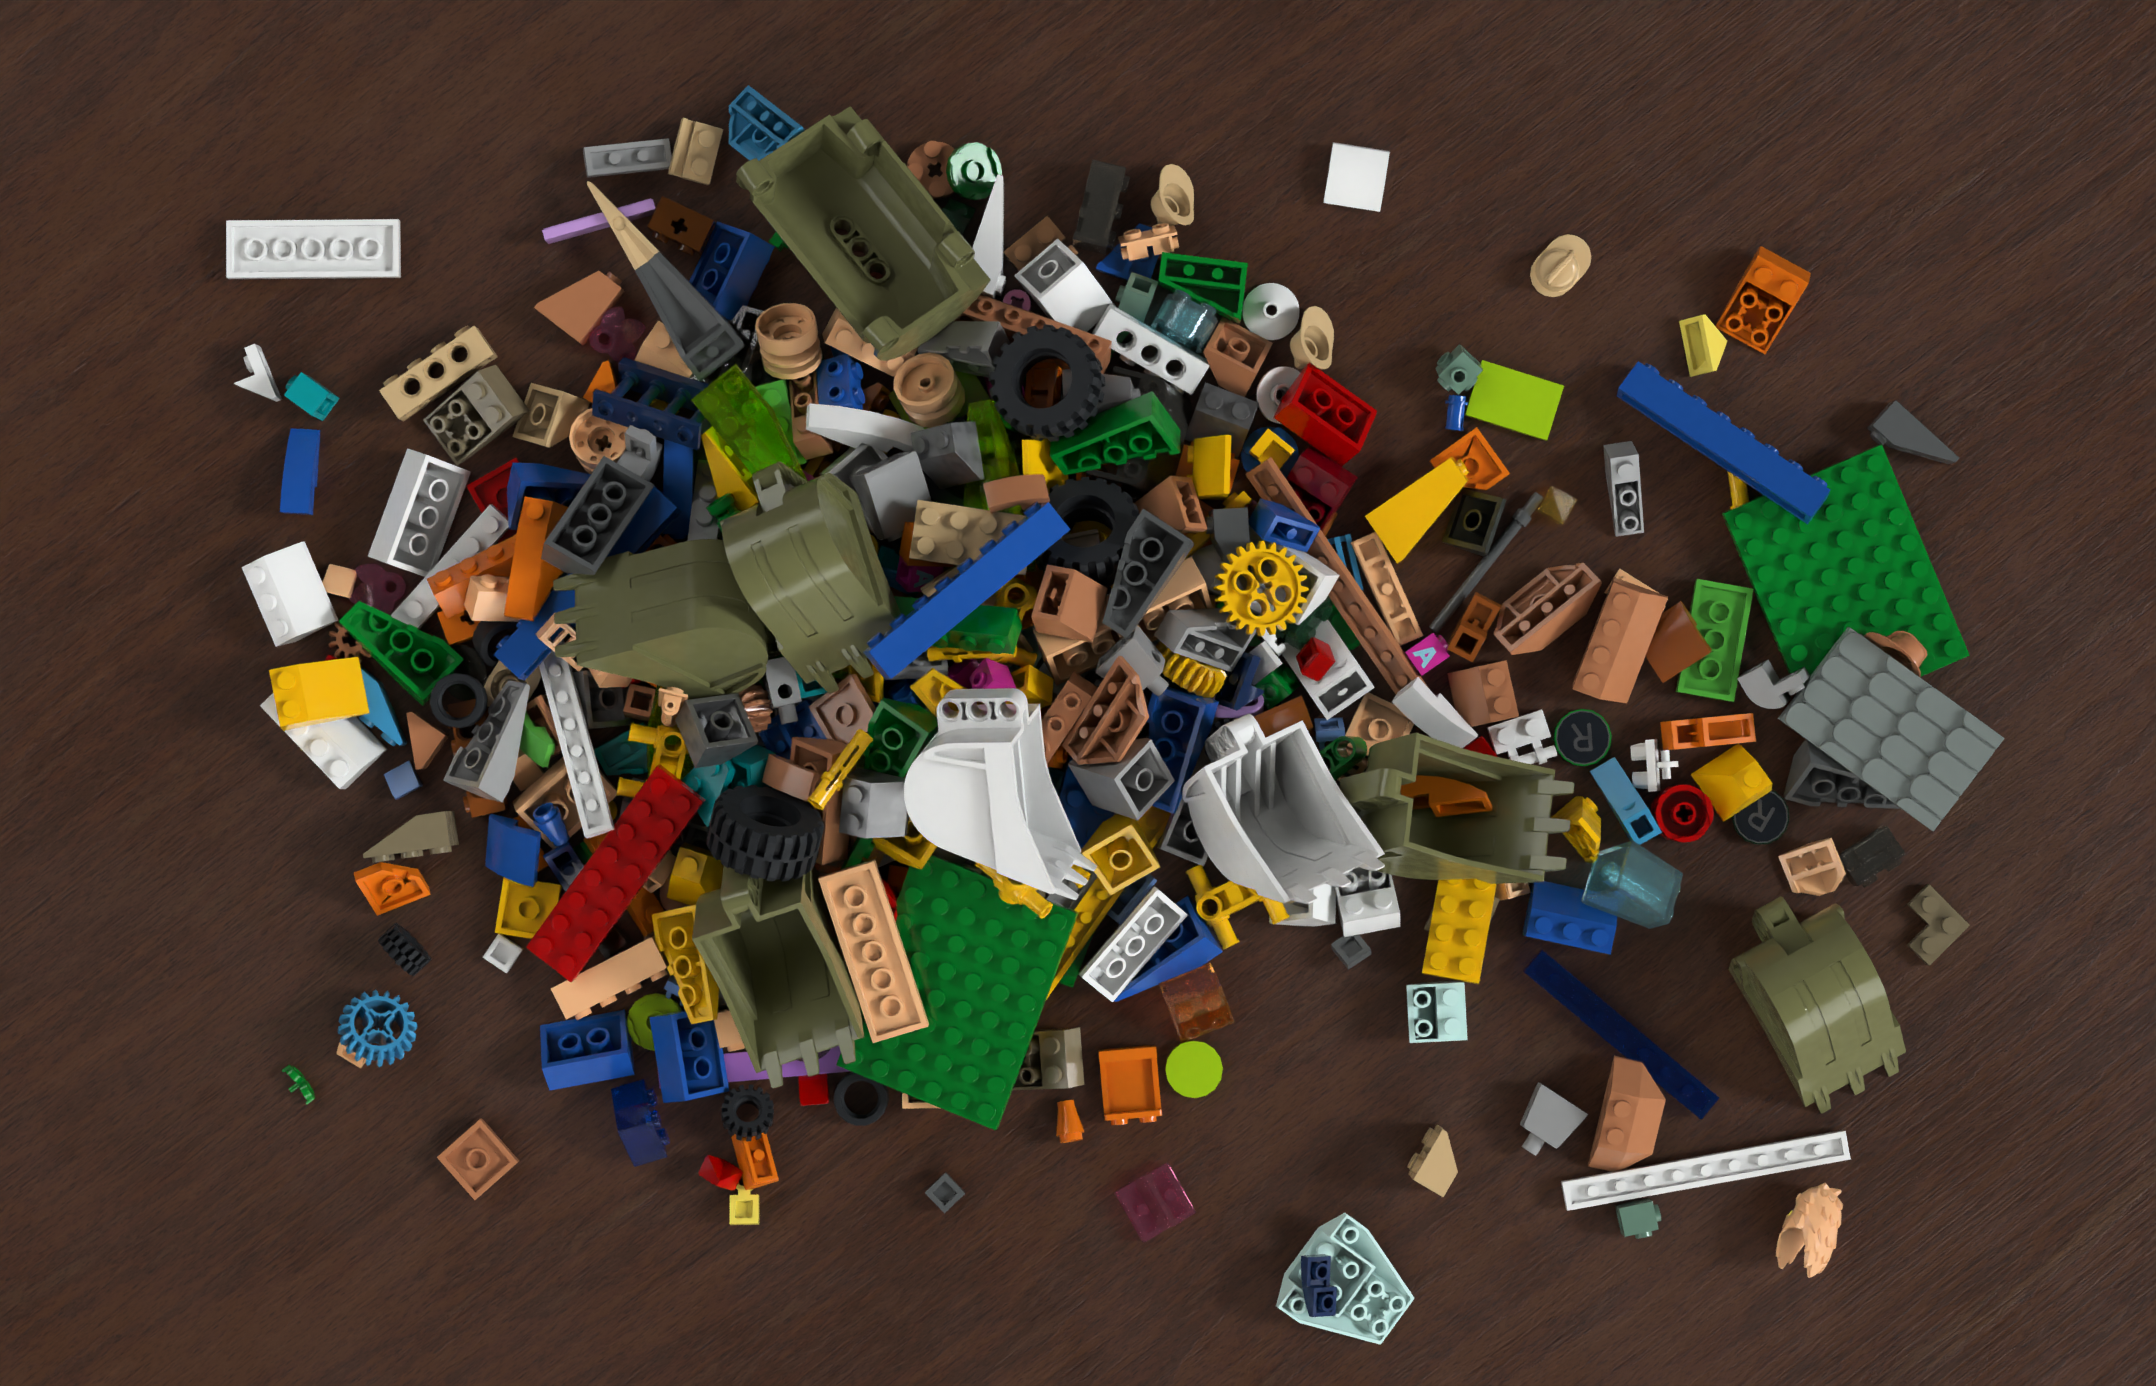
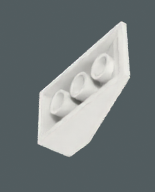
[972,174,1007,299]

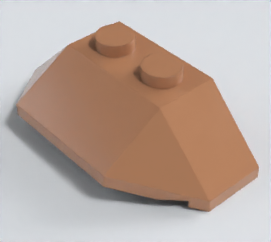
[1494,562,1602,655]
[1062,656,1149,765]
[1588,1056,1666,1172]

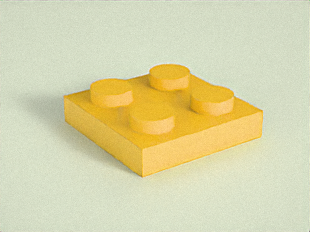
[495,877,562,939]

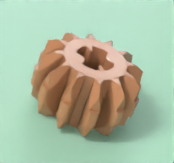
[329,621,372,663]
[738,684,773,733]

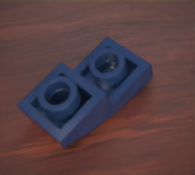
[1301,1254,1337,1317]

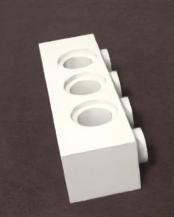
[1092,303,1210,395]

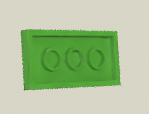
[1676,579,1754,702]

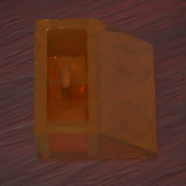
[1158,963,1235,1043]

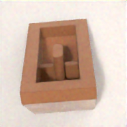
[406,712,449,770]

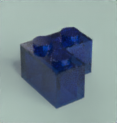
[611,1079,670,1167]

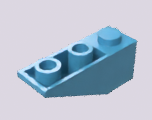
[359,665,407,746]
[1589,757,1662,847]

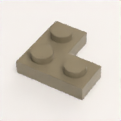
[1907,884,1970,966]

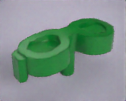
[281,1065,315,1105]

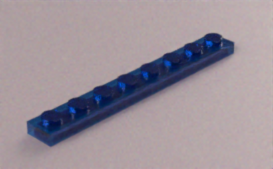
[1523,950,1719,1120]

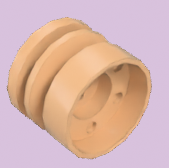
[755,303,822,380]
[569,408,629,474]

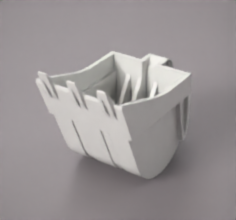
[904,688,1097,900]
[1182,714,1385,904]

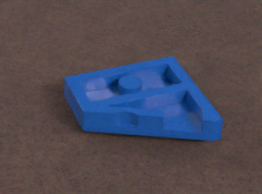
[1096,223,1159,281]

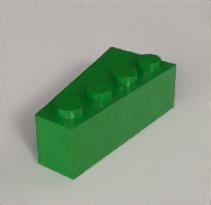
[1050,391,1181,475]

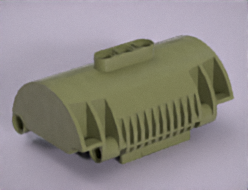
[736,106,991,361]

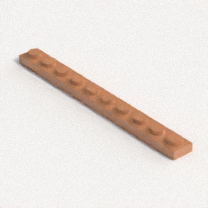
[1245,457,1428,694]

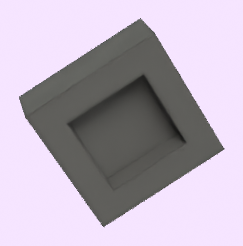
[1331,934,1371,970]
[925,1172,966,1214]

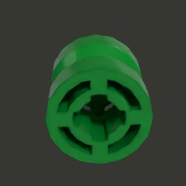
[706,493,742,533]

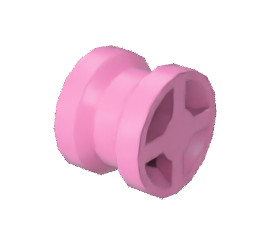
[1003,289,1031,312]

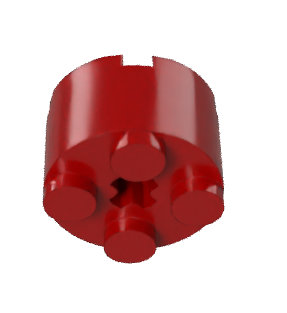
[1651,785,1714,842]

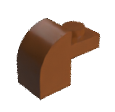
[1447,592,1501,662]

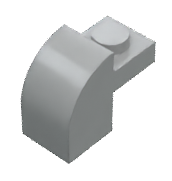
[617,425,663,482]
[1737,660,1810,709]

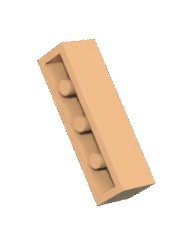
[551,936,669,1020]

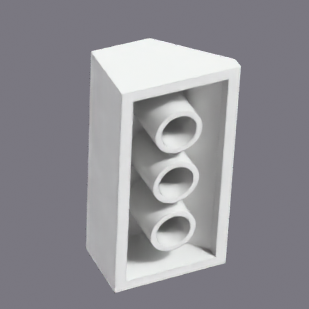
[368,448,471,577]
[260,693,387,789]
[1079,886,1188,1002]

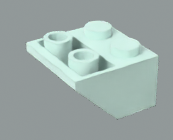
[1406,981,1467,1043]

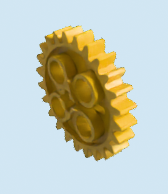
[1213,541,1309,636]

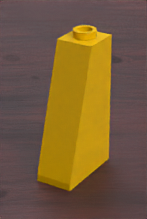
[1365,457,1469,563]

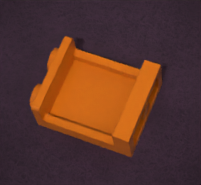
[1098,1045,1162,1125]

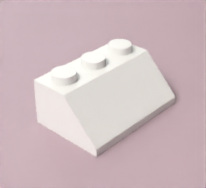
[242,541,338,647]

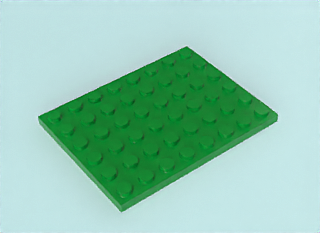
[1722,445,1970,693]
[836,854,1079,1130]

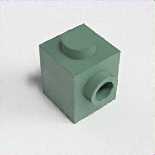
[1115,272,1158,323]
[1615,1198,1661,1239]

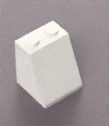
[1014,239,1116,332]

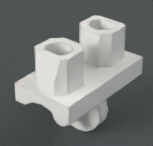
[1630,739,1679,792]

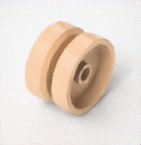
[894,352,965,428]

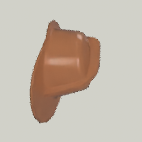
[1864,631,1927,677]

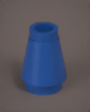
[533,803,570,847]

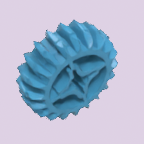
[338,990,417,1067]

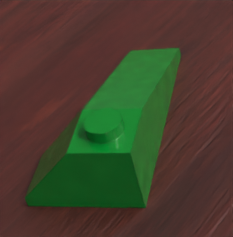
[339,601,464,706]
[863,698,938,778]

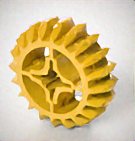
[1155,641,1227,698]

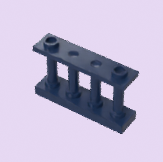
[592,357,728,450]

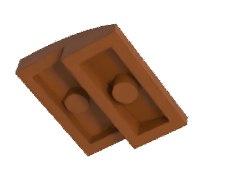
[1646,601,1712,683]
[1254,696,1315,738]

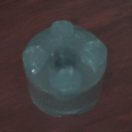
[1151,289,1218,353]

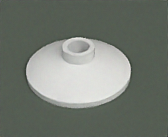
[1242,283,1300,340]
[1256,366,1300,424]

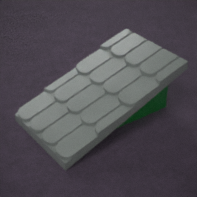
[1778,627,2005,831]

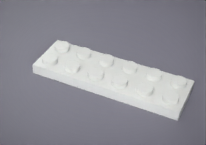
[226,219,401,279]

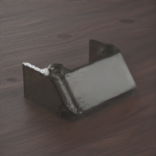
[1086,366,1192,500]

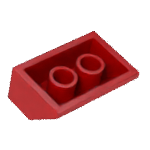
[1273,362,1377,466]

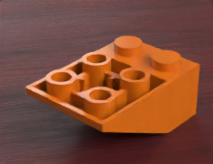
[1715,246,1811,354]

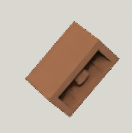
[1031,564,1108,642]

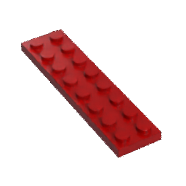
[526,765,706,982]

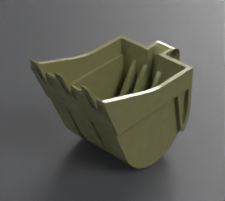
[720,461,901,694]
[553,539,781,699]
[1339,732,1575,884]
[692,866,864,1089]
[1728,896,1906,1114]

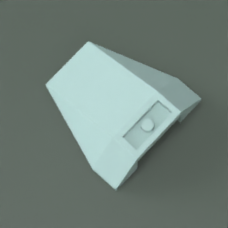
[1276,1213,1415,1345]

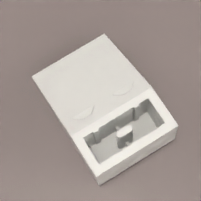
[1282,615,1375,720]
[1335,867,1400,937]

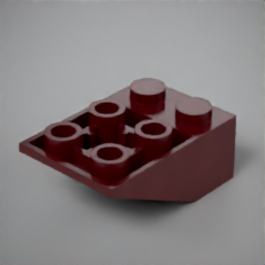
[1286,446,1358,532]

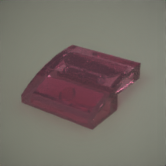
[1114,1162,1196,1242]

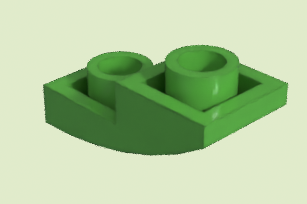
[519,711,555,767]

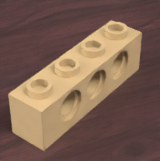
[379,326,498,422]

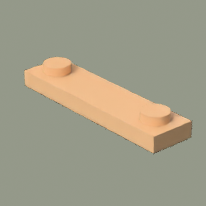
[1351,532,1423,646]

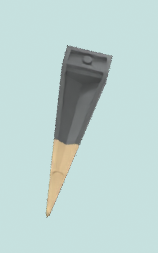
[587,181,746,381]

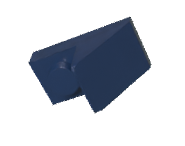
[1215,652,1264,711]
[543,841,584,892]

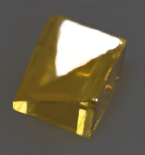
[1536,486,1578,525]

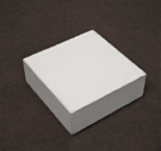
[483,934,523,973]

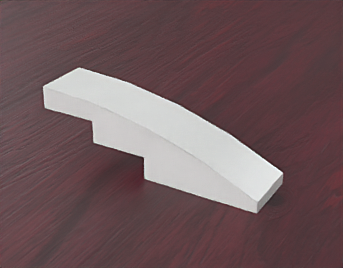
[806,404,924,452]

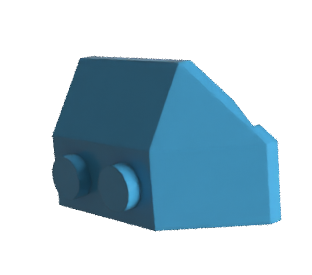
[729,85,805,161]

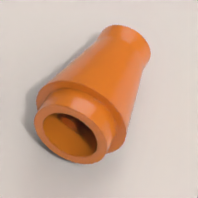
[1056,1100,1085,1143]

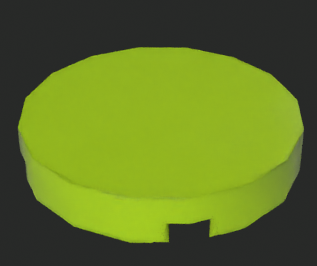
[627,993,683,1051]
[1165,1040,1223,1098]

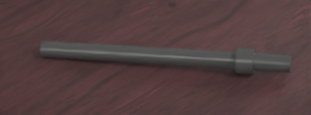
[1429,492,1544,634]

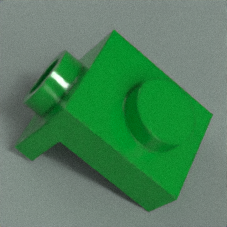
[1254,663,1301,710]

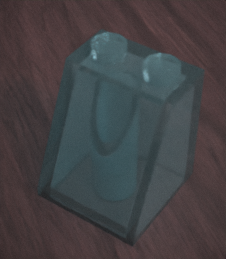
[1581,840,1683,929]

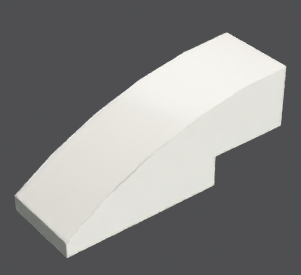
[1392,677,1478,748]

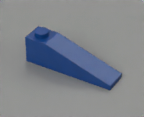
[507,462,591,530]
[1147,687,1219,814]
[1114,896,1223,1002]

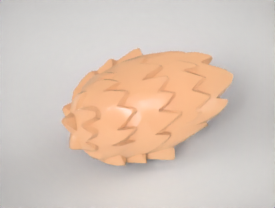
[1776,1183,1843,1278]

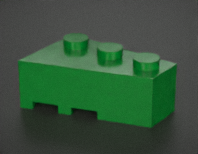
[1158,252,1248,324]

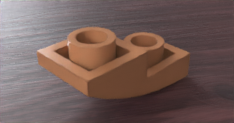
[983,474,1050,513]
[762,754,819,801]

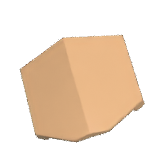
[1778,838,1846,896]

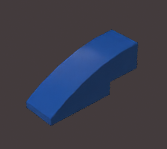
[280,428,320,515]

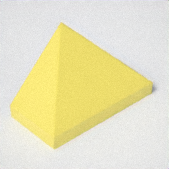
[1679,314,1727,377]

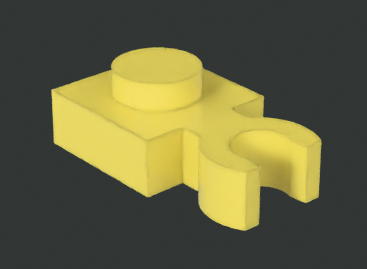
[729,1182,759,1225]

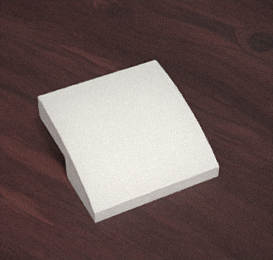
[1323,142,1390,212]

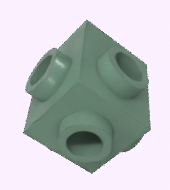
[1436,344,1483,395]

